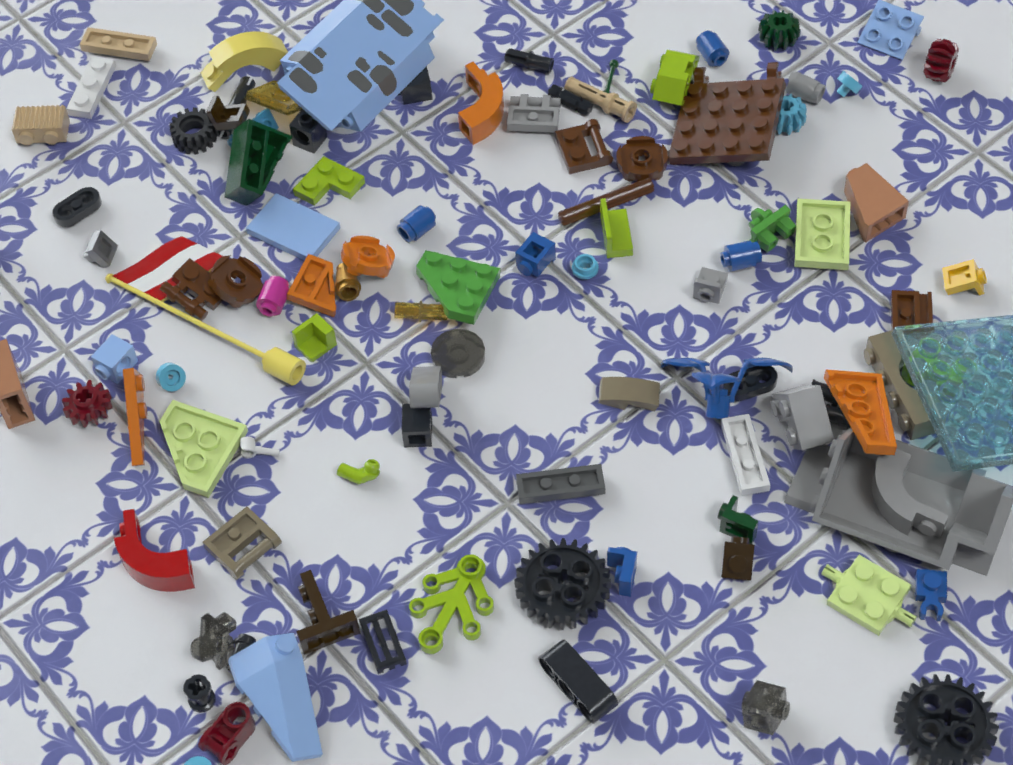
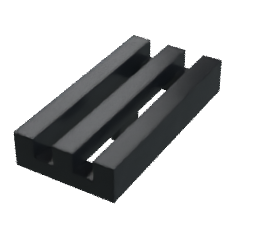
[359,609,407,674]

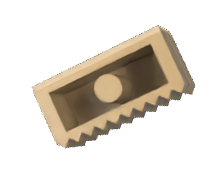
[12,105,70,145]

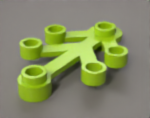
[409,554,494,654]

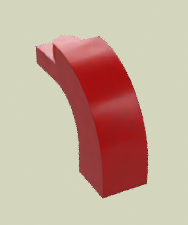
[114,509,195,592]

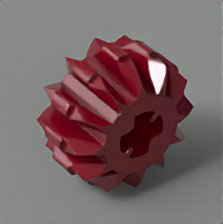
[923,38,959,83]

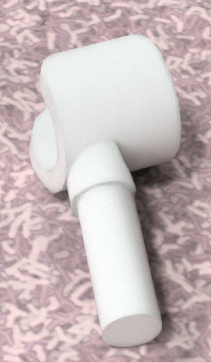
[240,436,280,459]

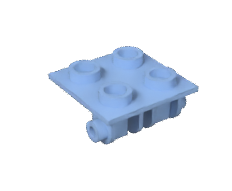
[857,0,924,61]

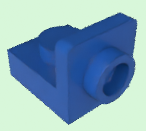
[607,547,637,597]

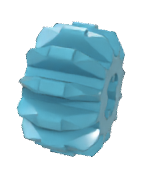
[776,93,807,136]

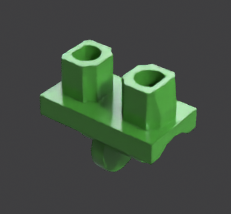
[749,205,796,253]

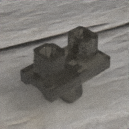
[190,612,237,670]

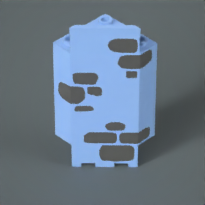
[277,0,444,132]

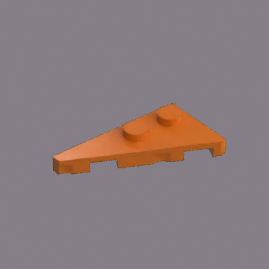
[123,368,148,466]

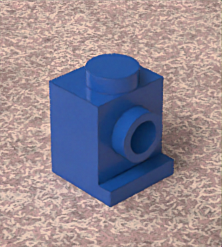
[515,232,556,277]

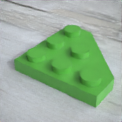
[416,250,501,325]

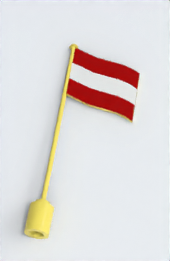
[105,236,306,385]

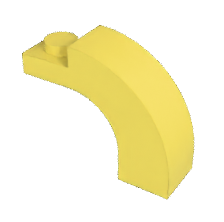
[200,31,288,92]

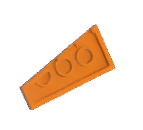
[824,369,897,456]

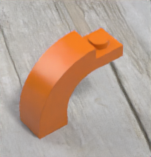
[458,62,504,145]

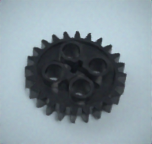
[514,538,611,630]
[893,674,999,765]

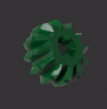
[758,9,800,51]

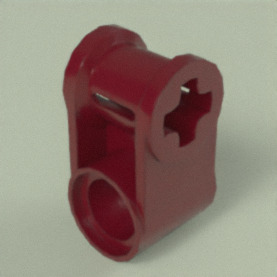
[198,702,256,765]

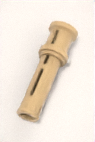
[564,76,637,123]

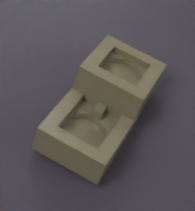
[598,377,660,412]

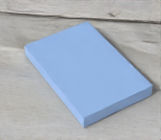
[246,193,340,261]

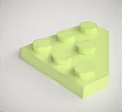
[159,400,248,498]

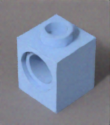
[91,334,138,384]

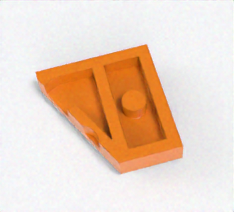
[287,254,336,317]

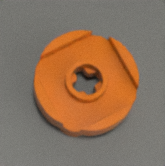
[341,236,395,278]

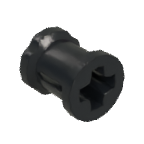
[183,674,216,713]

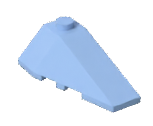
[228,633,323,762]

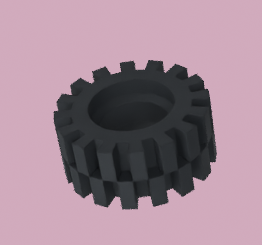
[169,108,217,155]

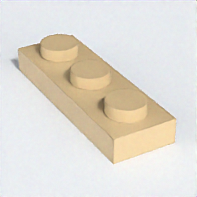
[79,27,157,61]

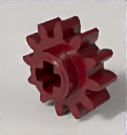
[61,380,113,428]

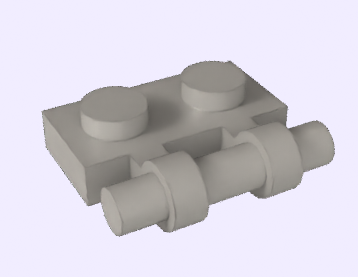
[507,94,561,133]

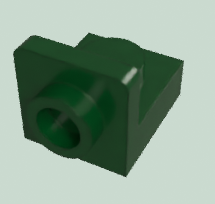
[717,495,759,544]

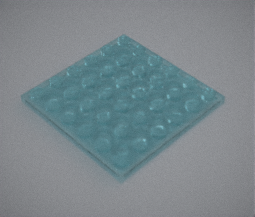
[891,315,1013,472]

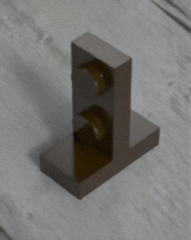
[296,570,360,655]

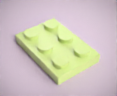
[794,198,850,270]

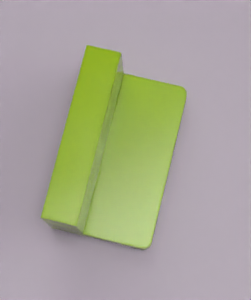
[600,198,633,258]

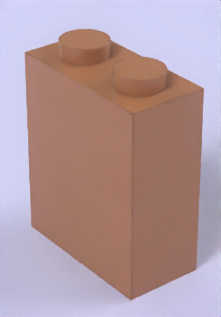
[0,339,35,429]

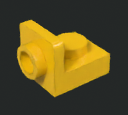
[942,259,987,296]

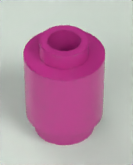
[256,276,289,317]

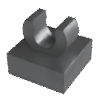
[83,230,118,268]

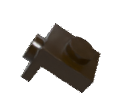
[206,96,250,131]
[721,536,755,581]

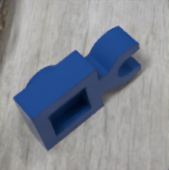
[915,569,947,622]

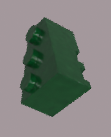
[224,119,293,206]

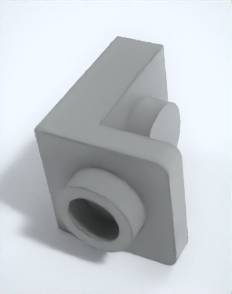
[693,267,728,304]

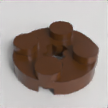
[616,136,668,181]
[208,255,263,308]

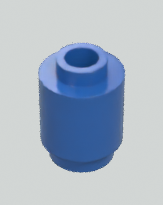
[696,30,729,67]
[397,205,436,243]
[720,240,762,272]

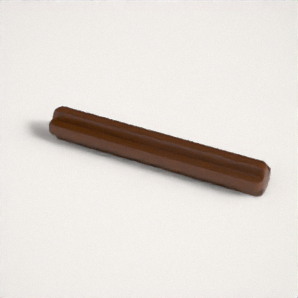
[558,178,654,226]

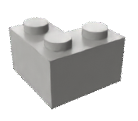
[771,385,834,450]

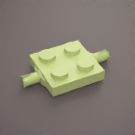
[821,555,917,636]

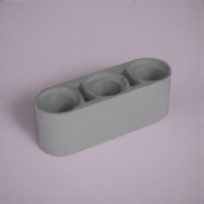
[409,366,442,408]

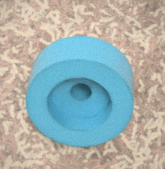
[837,71,863,97]
[156,362,186,391]

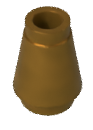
[335,263,361,301]

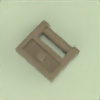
[203,506,282,580]

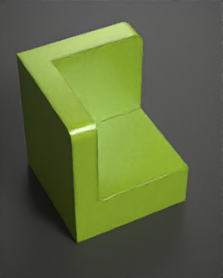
[292,313,337,362]

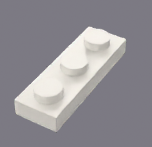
[66,56,116,119]
[721,414,770,496]

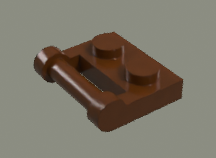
[555,119,613,174]

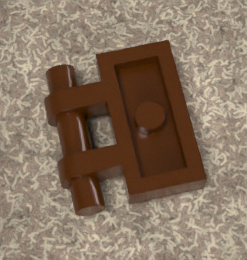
[160,258,223,320]

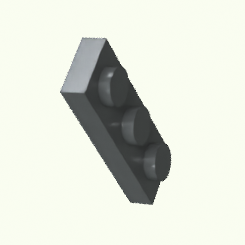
[516,464,605,504]

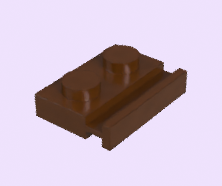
[890,290,934,342]

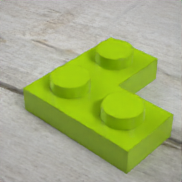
[293,156,365,206]

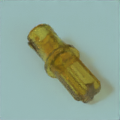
[394,301,448,322]

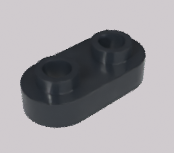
[52,187,102,227]
[723,366,778,401]

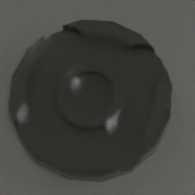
[430,329,485,378]

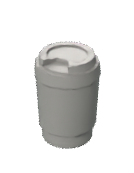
[785,72,826,104]

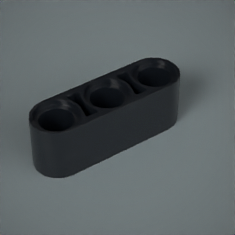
[538,640,618,724]

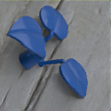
[661,357,793,419]

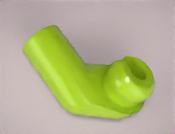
[337,459,380,484]

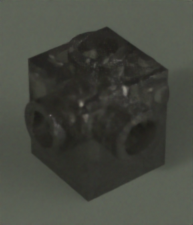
[741,680,790,735]

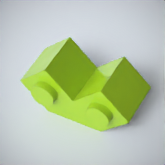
[650,50,700,106]

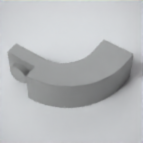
[872,449,949,538]

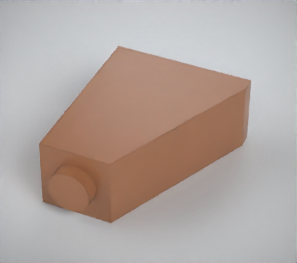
[844,163,909,243]

